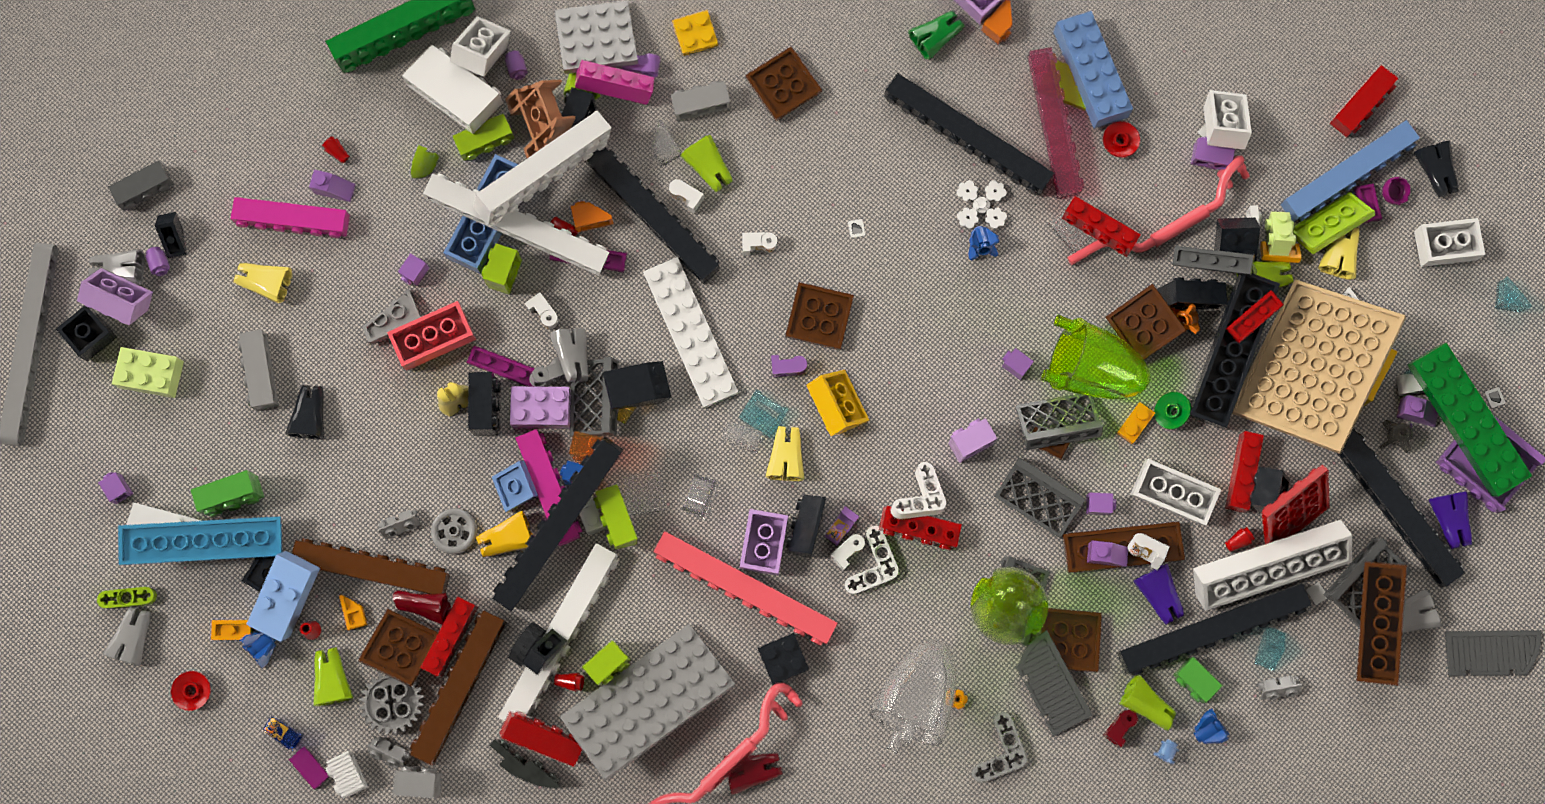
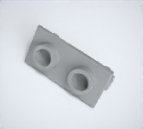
[378,509,421,539]
[1258,675,1302,701]
[368,737,410,769]

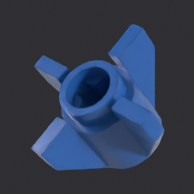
[968,226,1000,261]
[240,632,277,668]
[1193,708,1229,744]

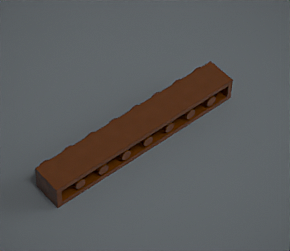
[292,538,450,594]
[409,610,507,765]

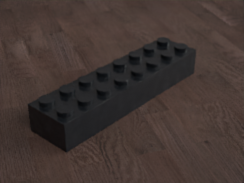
[1189,273,1280,429]

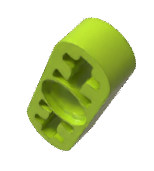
[97,587,157,609]

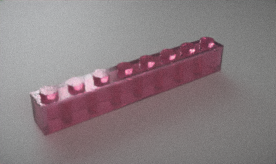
[1027,47,1084,199]

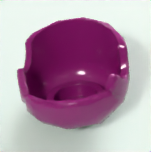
[1382,177,1411,205]

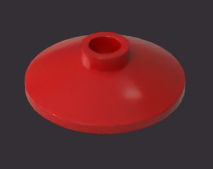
[1102,121,1140,158]
[171,671,211,711]

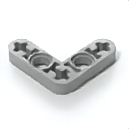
[971,712,1027,782]

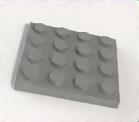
[554,0,638,74]

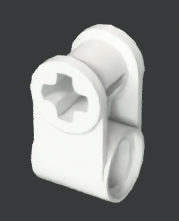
[1396,374,1425,396]

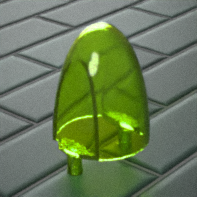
[1041,314,1151,399]
[970,566,1048,645]

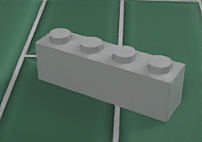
[238,329,279,411]

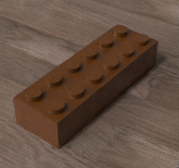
[1356,561,1407,686]

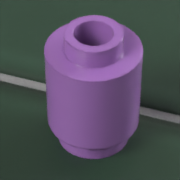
[505,51,527,80]
[145,247,170,276]

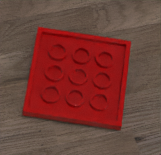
[1262,464,1330,545]

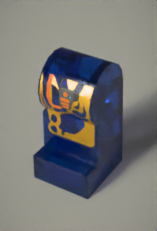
[262,716,304,750]

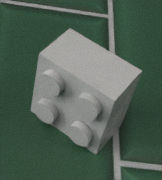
[393,767,443,798]

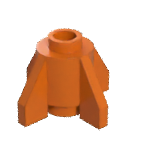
[1171,304,1200,334]

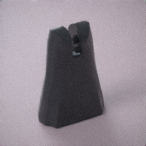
[1414,140,1459,197]
[285,385,324,440]

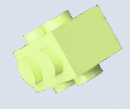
[1264,211,1296,256]

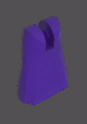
[1428,491,1472,549]
[1133,563,1185,625]

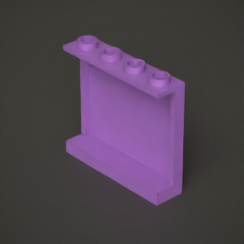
[1435,416,1545,513]

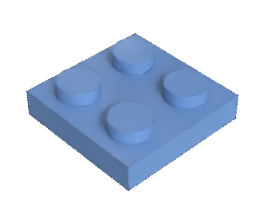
[492,461,538,512]

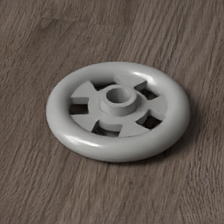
[431,508,477,554]

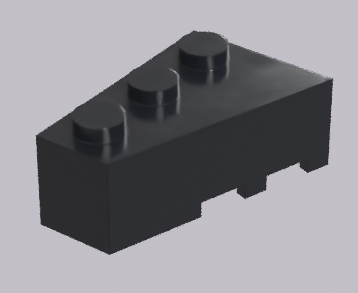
[1157,277,1227,310]

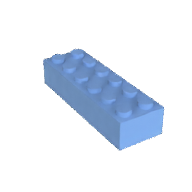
[1053,11,1133,129]
[443,154,518,274]

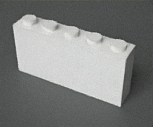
[402,45,503,134]

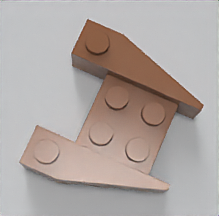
[505,80,576,158]

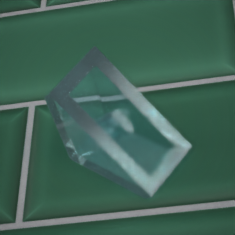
[1495,276,1532,313]
[1254,627,1285,670]

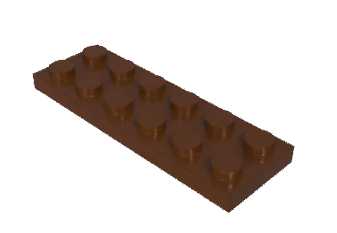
[1062,521,1185,573]

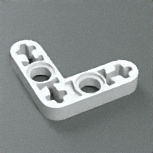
[891,462,946,519]
[844,526,898,595]

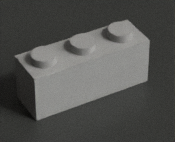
[670,81,731,121]

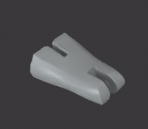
[88,249,145,286]
[550,328,588,382]
[1402,589,1441,633]
[103,606,151,666]

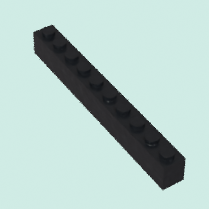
[884,73,1054,196]
[583,147,720,285]
[1337,428,1465,588]
[492,436,624,612]
[1117,583,1312,676]

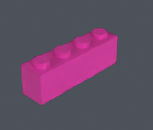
[575,60,654,105]

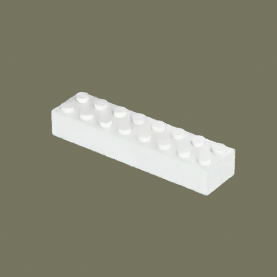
[474,111,611,225]
[1193,520,1352,611]

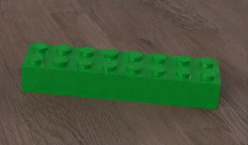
[325,0,476,73]
[1407,343,1532,497]

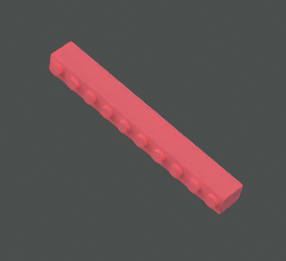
[653,531,837,646]

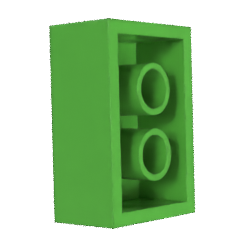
[190,470,264,518]

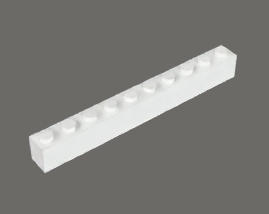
[423,173,609,276]
[498,543,619,721]

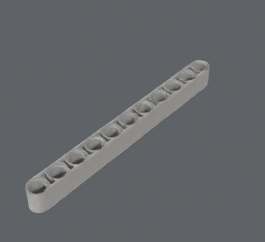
[0,243,58,446]

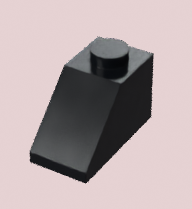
[155,212,187,258]
[522,629,567,675]

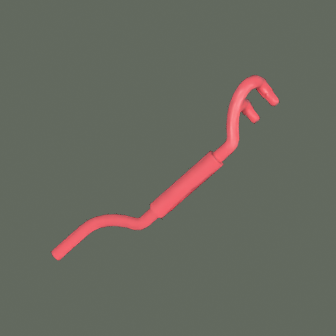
[1067,156,1250,265]
[649,682,802,804]

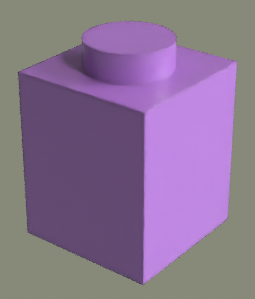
[398,253,429,286]
[1002,348,1034,380]
[98,472,133,504]
[1086,492,1116,515]

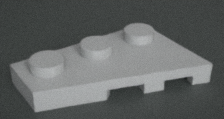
[362,288,421,345]

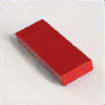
[1226,290,1284,343]

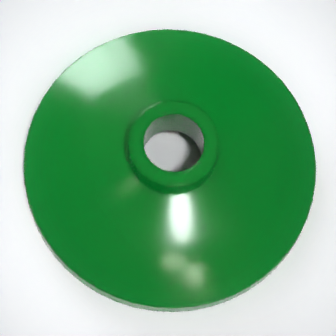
[1154,392,1191,430]

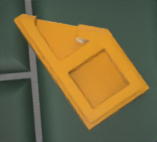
[339,595,368,631]

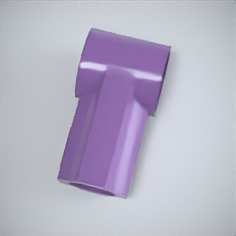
[622,54,661,77]

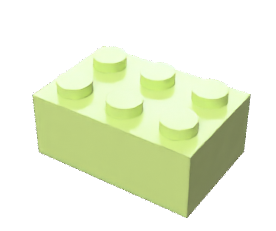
[112,347,184,398]

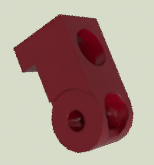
[1103,710,1138,748]

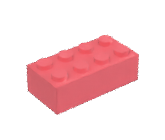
[387,301,476,371]

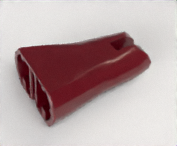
[392,590,451,625]
[723,753,783,796]

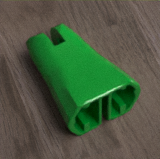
[908,10,965,60]

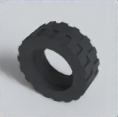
[508,622,546,667]

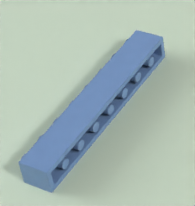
[1281,120,1420,222]

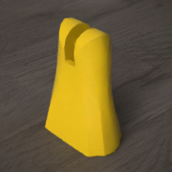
[476,511,533,557]

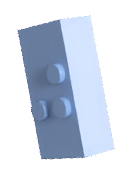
[246,551,320,642]

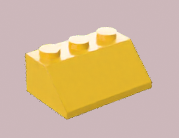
[806,370,869,436]

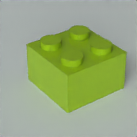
[481,243,522,295]
[582,640,631,686]

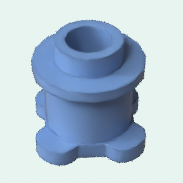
[1154,739,1179,765]

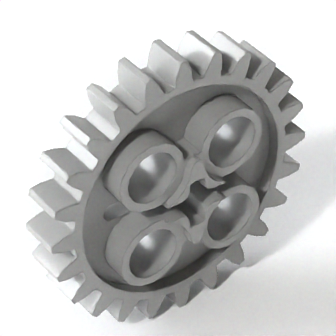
[359,673,425,735]

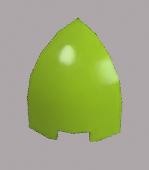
[411,145,439,179]

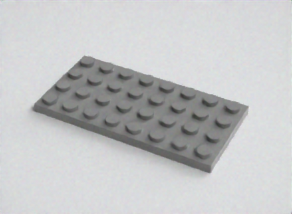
[560,624,736,781]

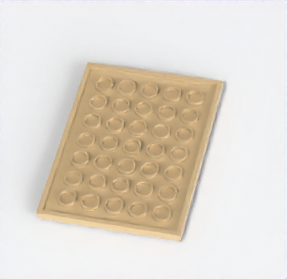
[1232,279,1406,454]

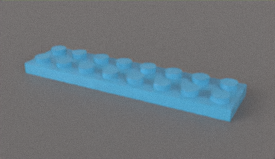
[118,517,282,565]

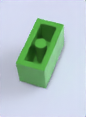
[1173,657,1223,703]

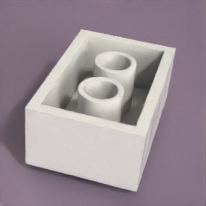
[450,16,511,77]
[1203,90,1252,150]
[1414,218,1485,267]

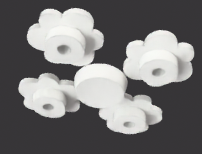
[957,180,1007,229]

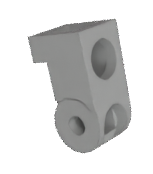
[529,357,565,387]

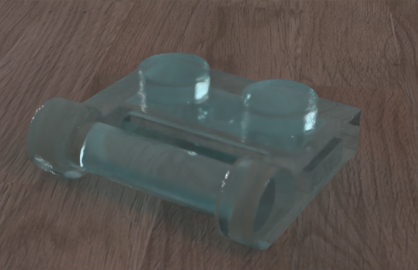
[738,389,789,439]

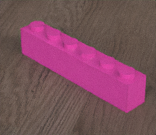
[230,197,350,238]
[515,429,582,547]

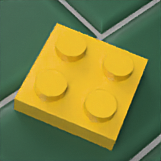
[672,10,718,56]

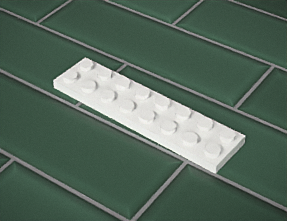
[643,257,738,408]

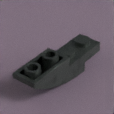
[489,739,562,789]

